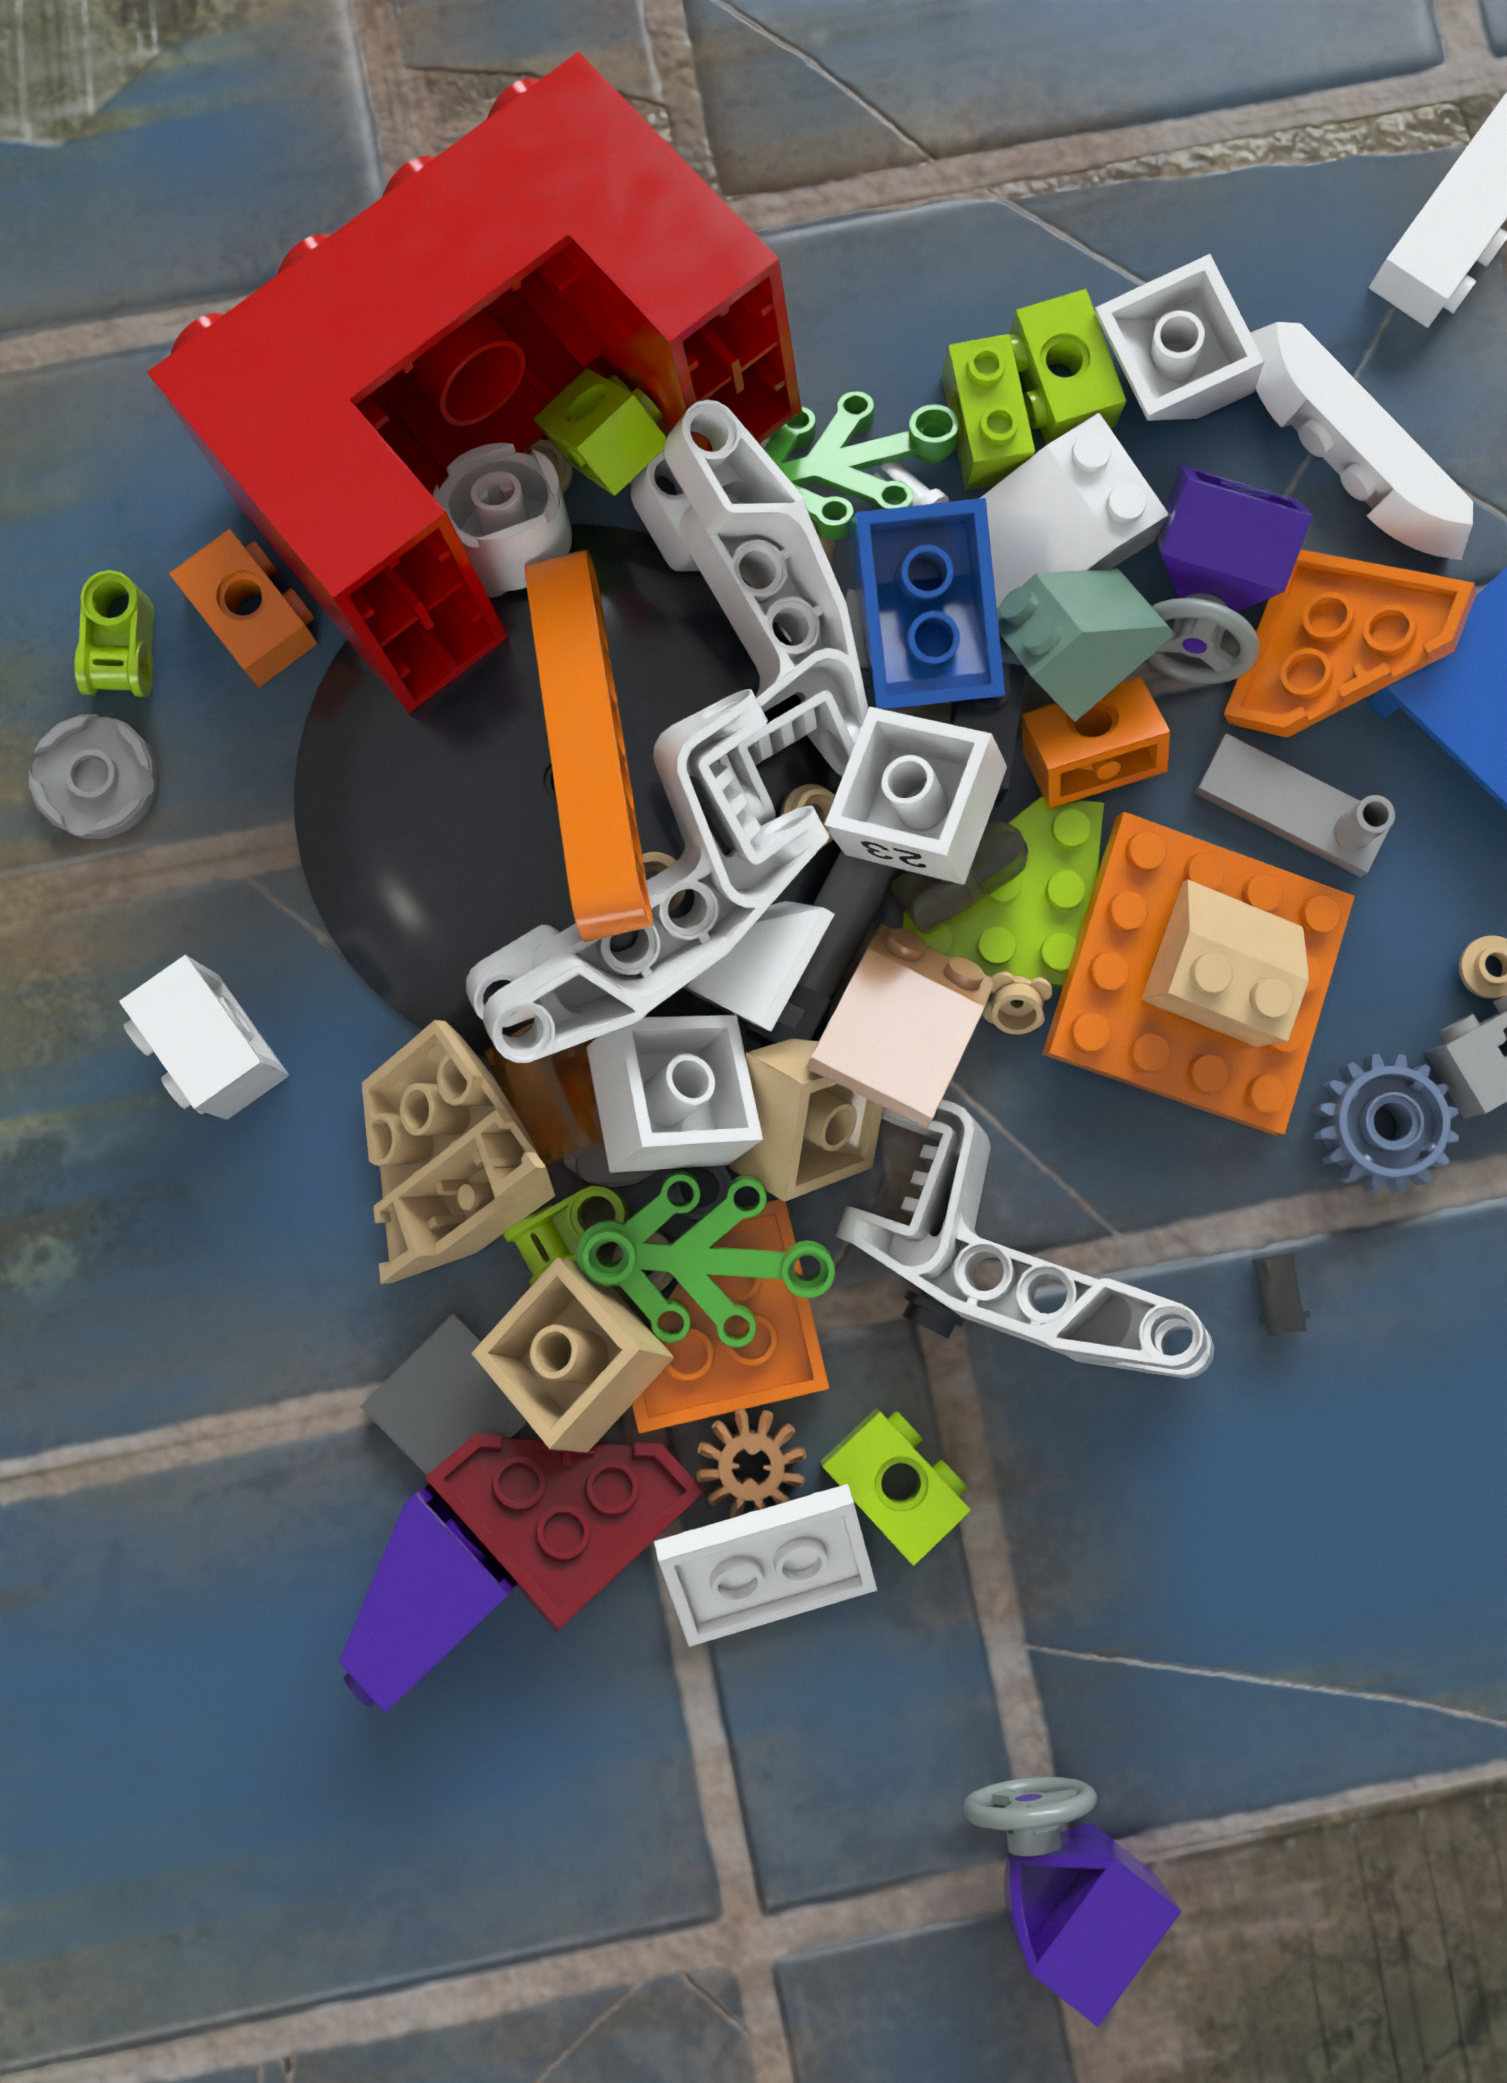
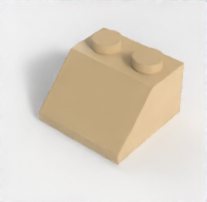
[1141,879,1309,1047]
[730,1038,883,1202]

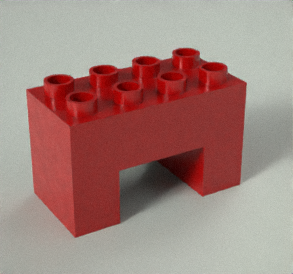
[147,51,802,714]

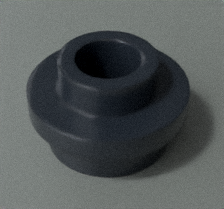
[902,1289,966,1339]

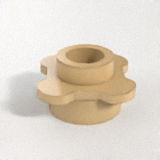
[983,972,1052,1035]

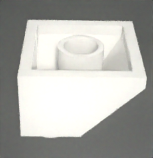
[682,901,835,1032]

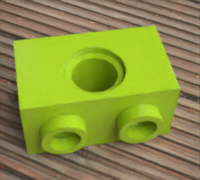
[1009,289,1127,445]
[941,334,1035,491]
[533,368,667,496]
[820,1408,971,1566]

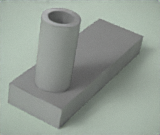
[1194,733,1395,878]

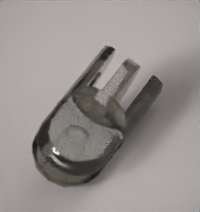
[890,822,1029,934]

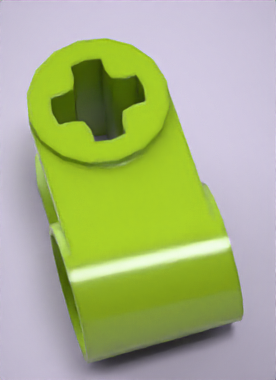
[74,570,155,697]
[503,1186,631,1286]

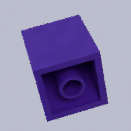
[339,1486,515,1713]

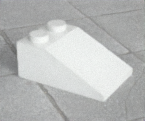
[979,413,1169,635]

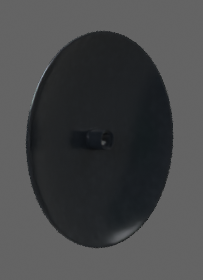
[294,524,842,1072]

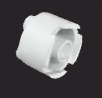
[433,443,572,597]

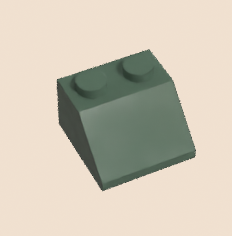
[997,568,1175,722]

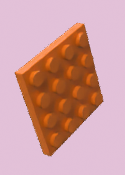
[1042,812,1355,1136]

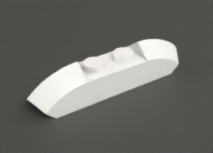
[1250,322,1473,560]

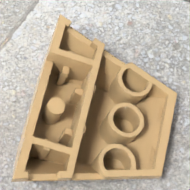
[362,1020,555,1284]

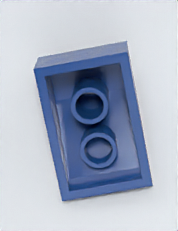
[850,498,1005,710]

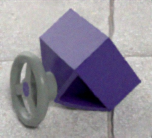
[1145,465,1313,684]
[962,1777,1182,2027]

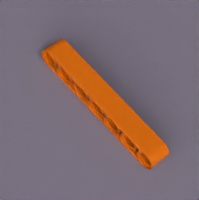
[524,549,653,942]

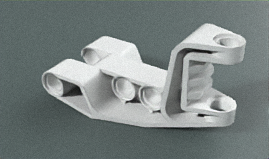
[631,400,868,826]
[466,689,829,1063]
[836,1099,1214,1379]

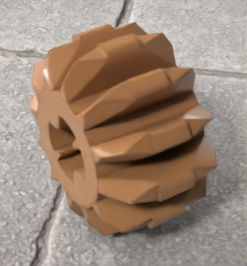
[696,1409,806,1518]

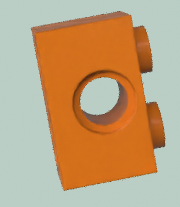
[169,529,317,688]
[1022,677,1170,809]

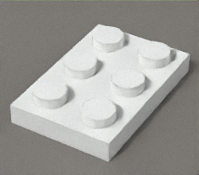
[654,1484,877,1647]

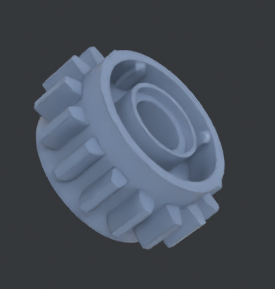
[1312,1053,1459,1194]

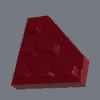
[424,1433,705,1633]

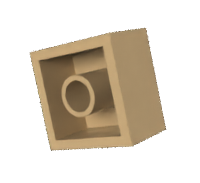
[471,1257,674,1453]

